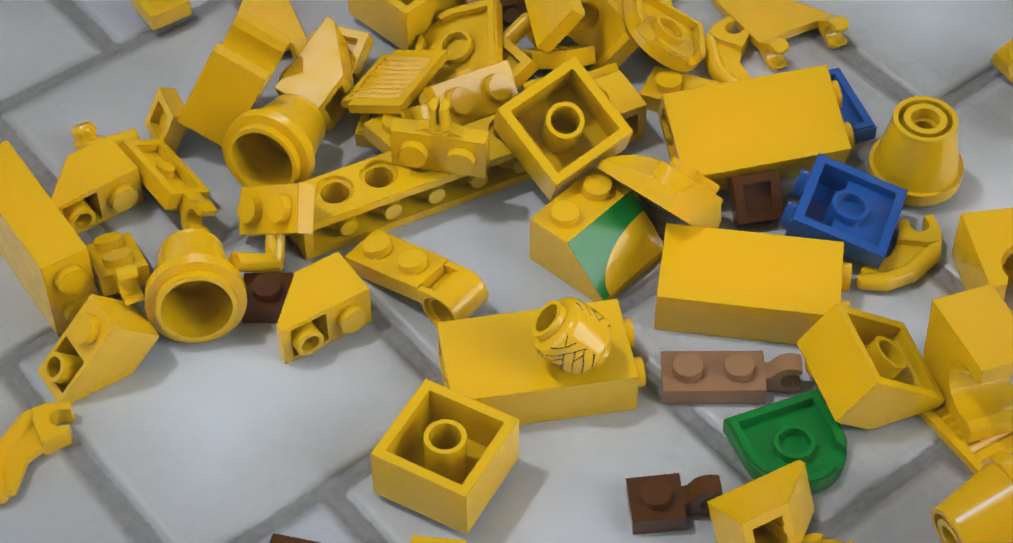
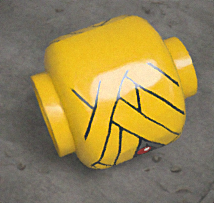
[532,297,611,375]

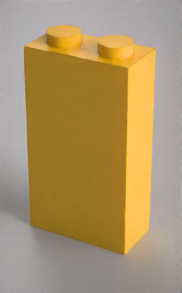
[658,65,855,191]
[0,140,98,336]
[654,223,852,345]
[437,299,646,425]

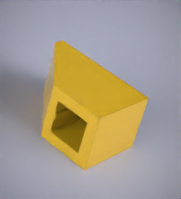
[274,17,354,132]
[51,136,144,234]
[276,252,372,364]
[37,294,159,403]
[707,460,815,543]

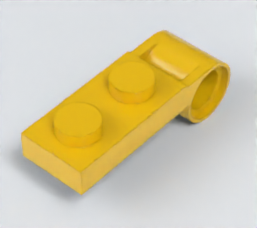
[344,229,489,327]

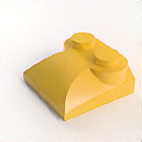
[597,155,724,228]

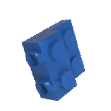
[777,154,908,269]

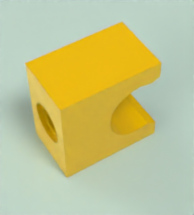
[525,0,639,70]
[177,9,292,146]
[951,208,1013,300]
[923,284,1013,444]

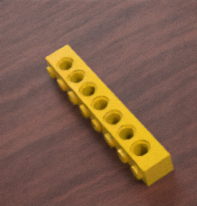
[292,70,647,260]

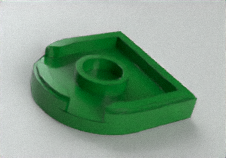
[723,389,847,495]

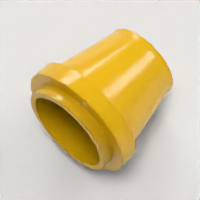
[222,94,326,187]
[867,96,964,206]
[144,228,247,343]
[931,451,1013,543]

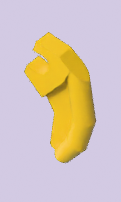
[704,16,752,83]
[856,214,942,292]
[0,401,74,505]

